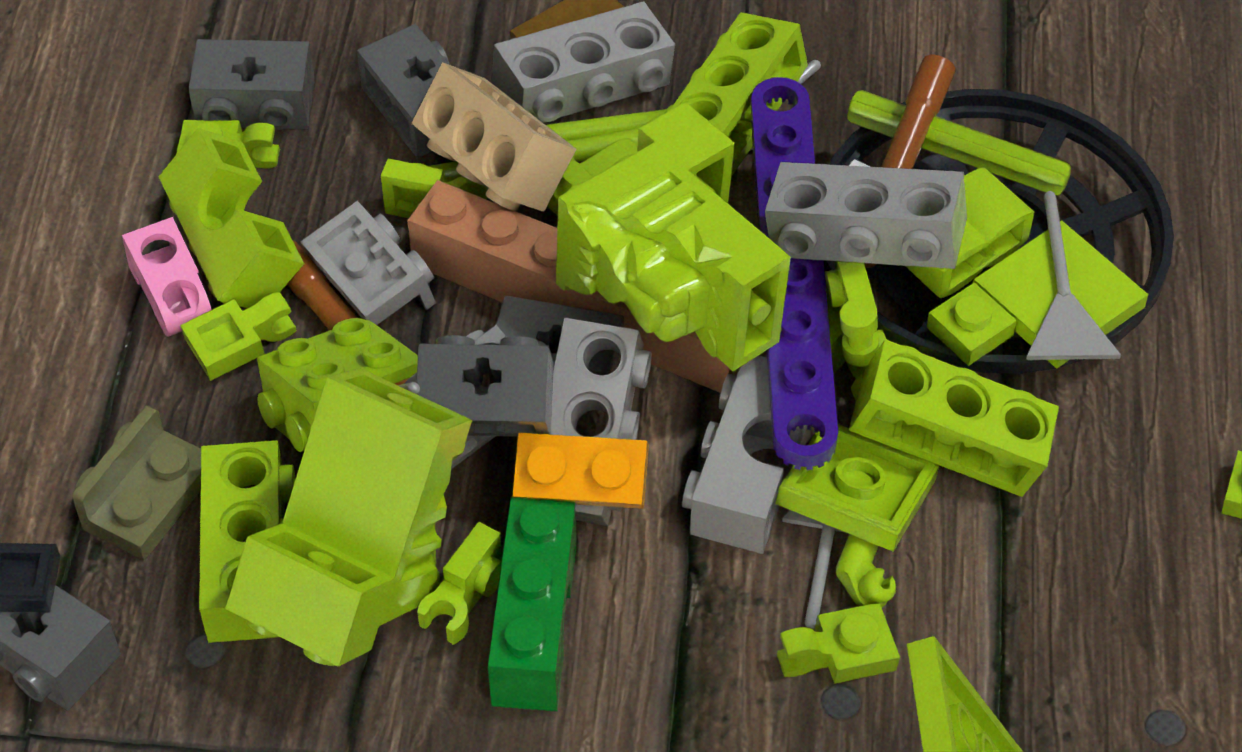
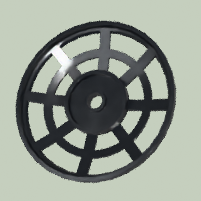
[823,89,1174,374]

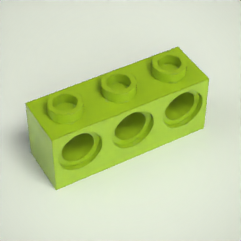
[665,12,808,177]
[849,339,1059,497]
[199,440,295,643]

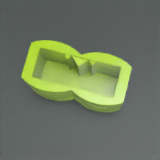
[906,167,1034,298]

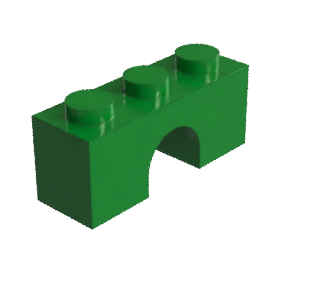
[488,497,577,711]

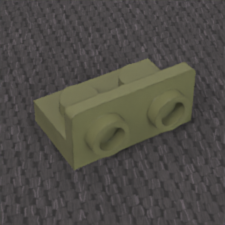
[73,406,201,561]

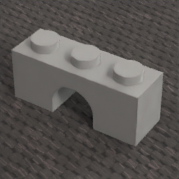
[682,355,807,554]

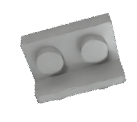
[300,201,436,325]

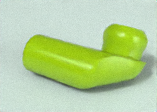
[836,534,896,608]

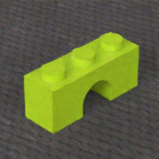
[158,128,304,308]

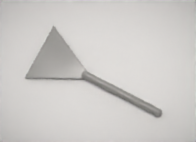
[1026,191,1121,360]

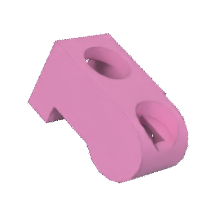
[122,217,212,337]

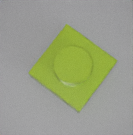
[927,282,1017,366]

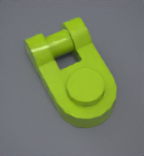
[825,261,879,367]

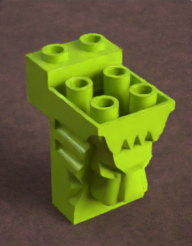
[556,102,791,371]
[225,368,472,667]

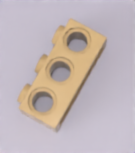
[412,62,576,212]

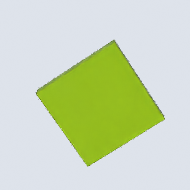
[973,221,1149,369]
[775,424,940,552]

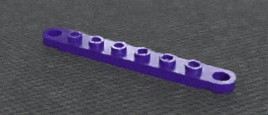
[751,77,838,470]

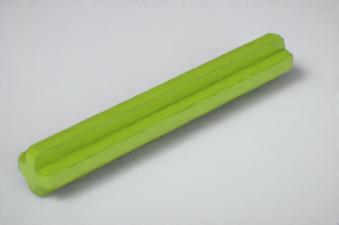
[847,90,1071,196]

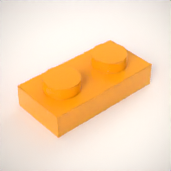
[513,433,649,509]

